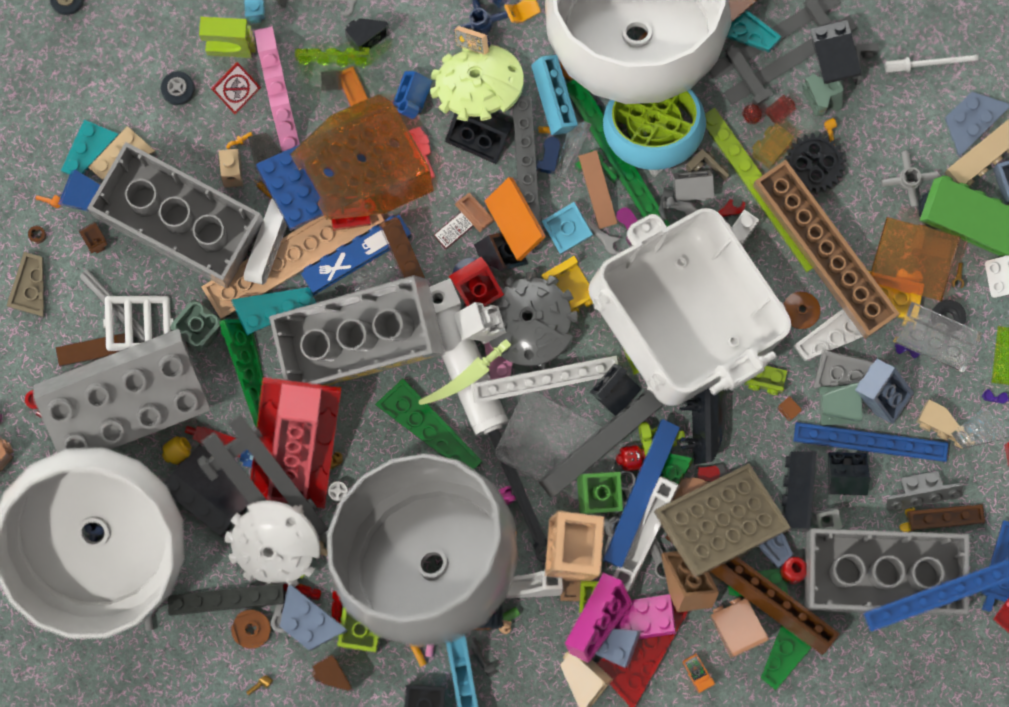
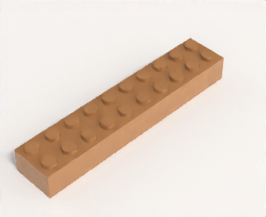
[753,160,900,340]

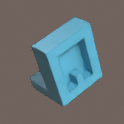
[244,0,265,24]

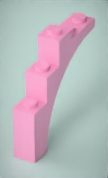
[254,27,300,151]

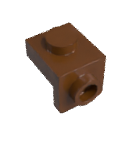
[78,222,108,253]

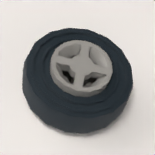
[160,71,195,105]

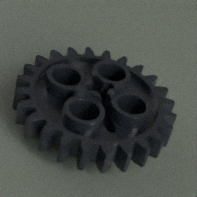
[784,133,846,195]

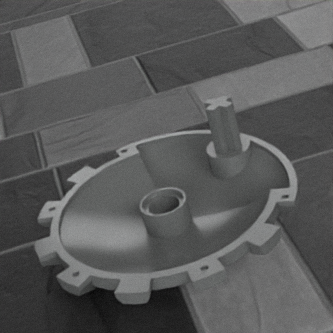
[489,272,578,366]

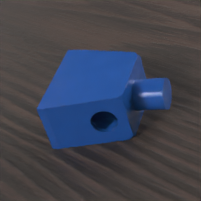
[58,169,100,211]

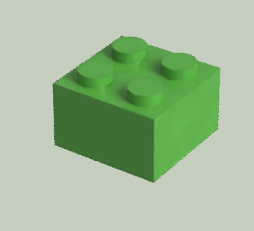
[577,472,623,513]

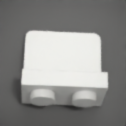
[985,255,1009,298]

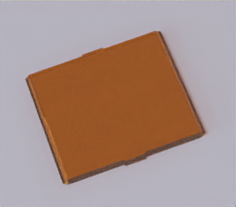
[870,217,961,301]

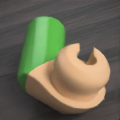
[499,606,520,634]

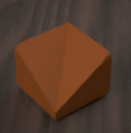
[777,396,802,421]

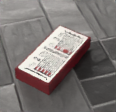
[433,212,474,250]

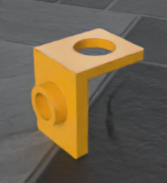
[504,0,541,23]

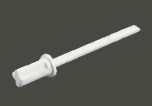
[884,55,979,72]

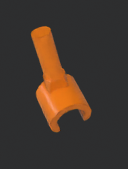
[36,195,61,208]

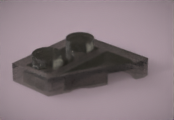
[248,133,282,174]

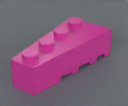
[565,573,632,663]

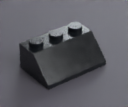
[444,113,513,164]

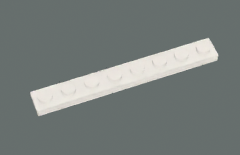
[471,356,618,403]

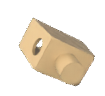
[219,149,243,188]

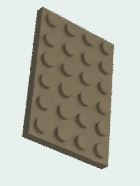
[654,464,791,578]

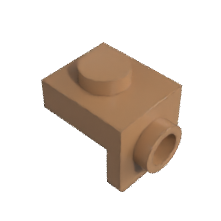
[560,578,581,602]

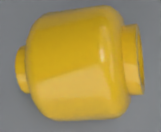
[162,436,191,465]

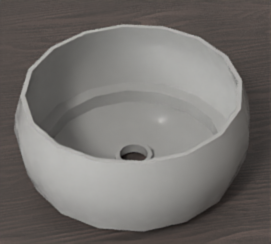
[327,454,518,647]

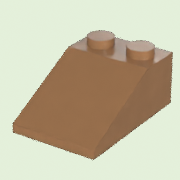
[661,551,719,612]

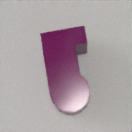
[616,208,638,246]

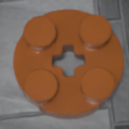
[231,610,271,649]

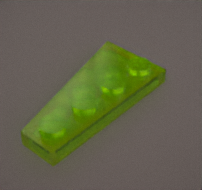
[295,48,371,67]

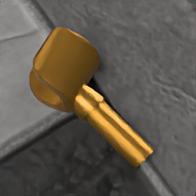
[952,263,964,289]
[246,675,273,695]

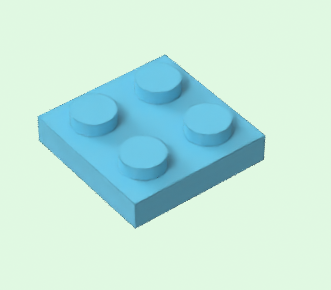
[542,202,594,254]

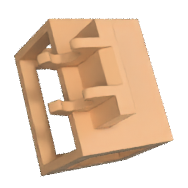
[545,511,604,581]

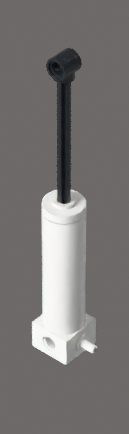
[429,279,548,563]

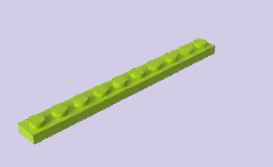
[705,108,813,273]

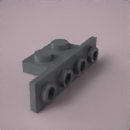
[886,471,963,511]

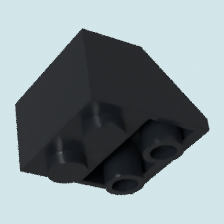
[828,452,870,496]

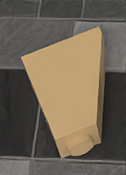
[560,651,613,707]

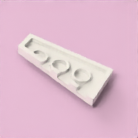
[793,309,863,361]

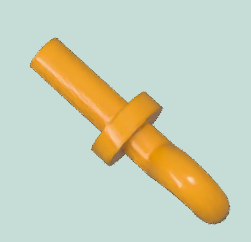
[226,131,253,150]

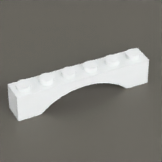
[613,477,680,592]
[506,571,563,598]

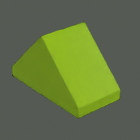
[579,581,599,613]

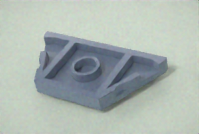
[945,92,1009,157]
[280,585,348,651]

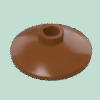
[784,292,821,329]

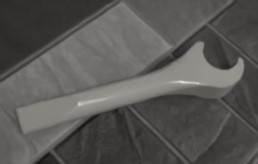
[583,216,620,256]

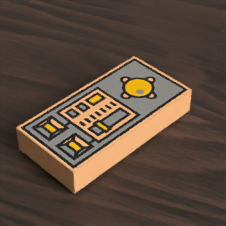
[455,26,489,55]

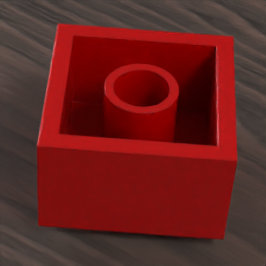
[448,257,504,307]

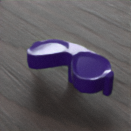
[895,342,922,358]
[982,389,1009,404]

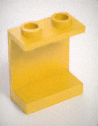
[541,256,593,312]

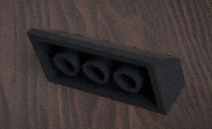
[781,451,817,532]

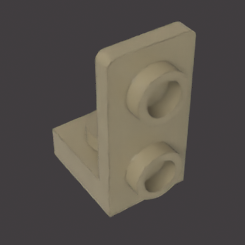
[685,149,729,182]

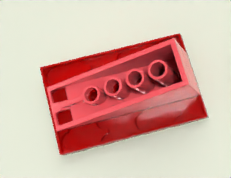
[250,377,341,508]

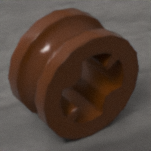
[28,226,46,244]

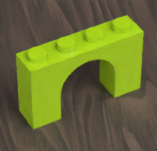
[199,16,256,58]

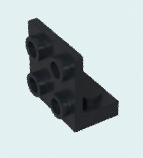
[590,363,641,416]

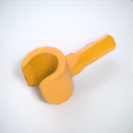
[824,118,837,145]

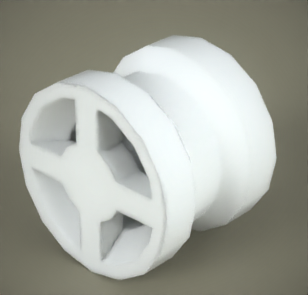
[328,481,348,502]

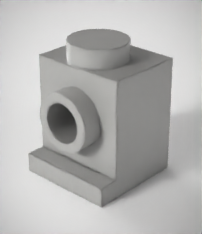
[812,506,842,530]

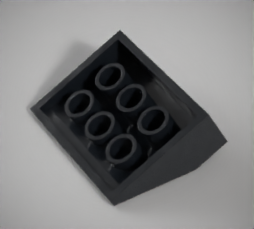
[164,445,249,538]

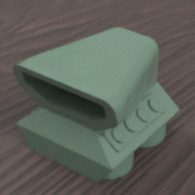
[802,73,843,117]
[170,299,221,352]
[818,382,863,425]

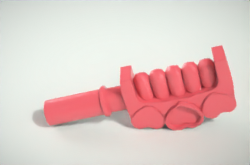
[405,127,436,180]

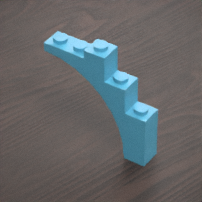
[446,635,478,707]

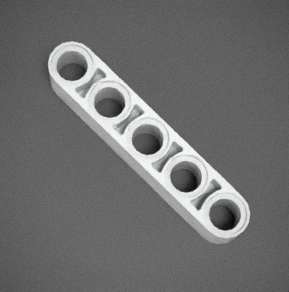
[244,198,287,285]

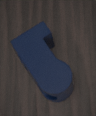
[536,137,560,175]

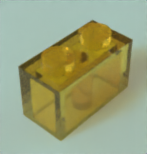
[751,123,794,169]

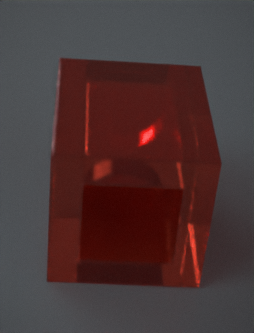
[765,95,796,127]

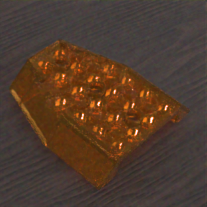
[290,94,434,220]

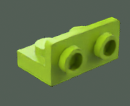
[744,366,787,396]

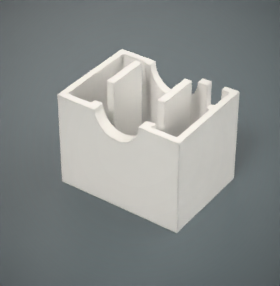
[454,302,506,344]

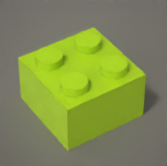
[337,607,379,653]

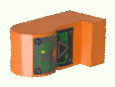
[682,654,715,693]

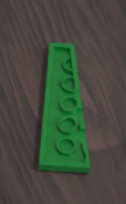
[219,319,264,427]
[375,378,482,470]

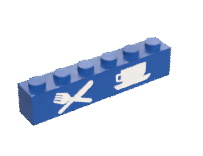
[301,215,412,295]

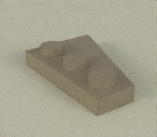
[6,252,44,318]

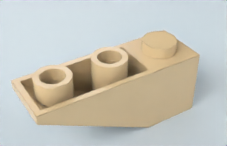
[916,400,972,449]

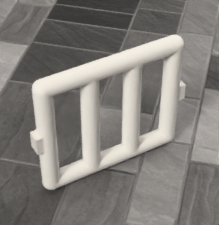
[103,296,173,351]

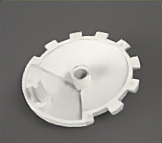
[225,501,320,587]

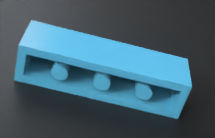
[531,55,578,135]

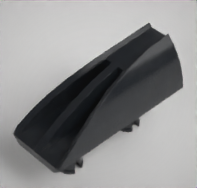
[679,385,727,465]

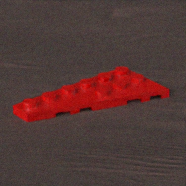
[597,602,688,707]

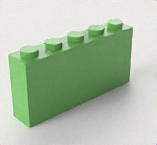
[919,175,1009,257]

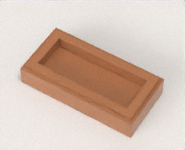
[455,192,495,232]

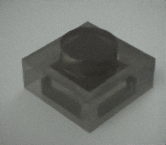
[321,71,342,91]

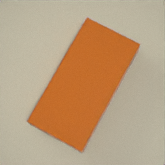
[336,66,369,108]

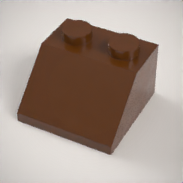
[311,654,354,692]

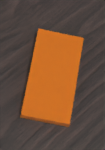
[484,177,546,261]

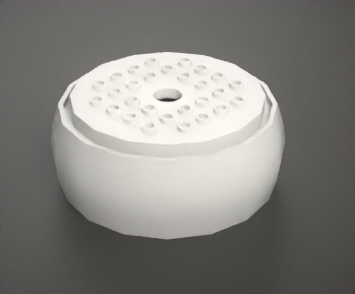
[545,0,731,104]
[0,448,184,638]

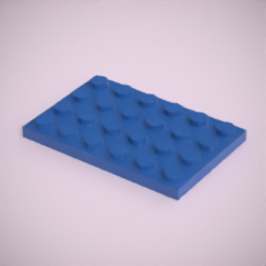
[256,118,393,231]

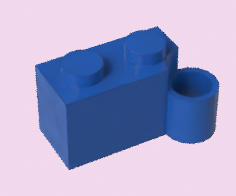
[392,71,432,119]

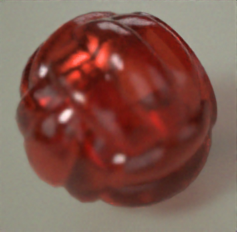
[742,104,762,124]

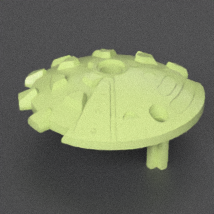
[430,45,524,121]

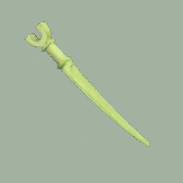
[419,339,511,405]

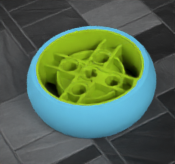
[603,89,706,170]

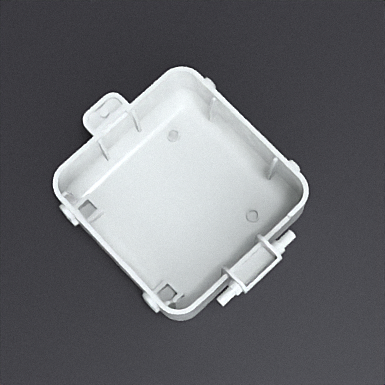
[589,208,791,406]

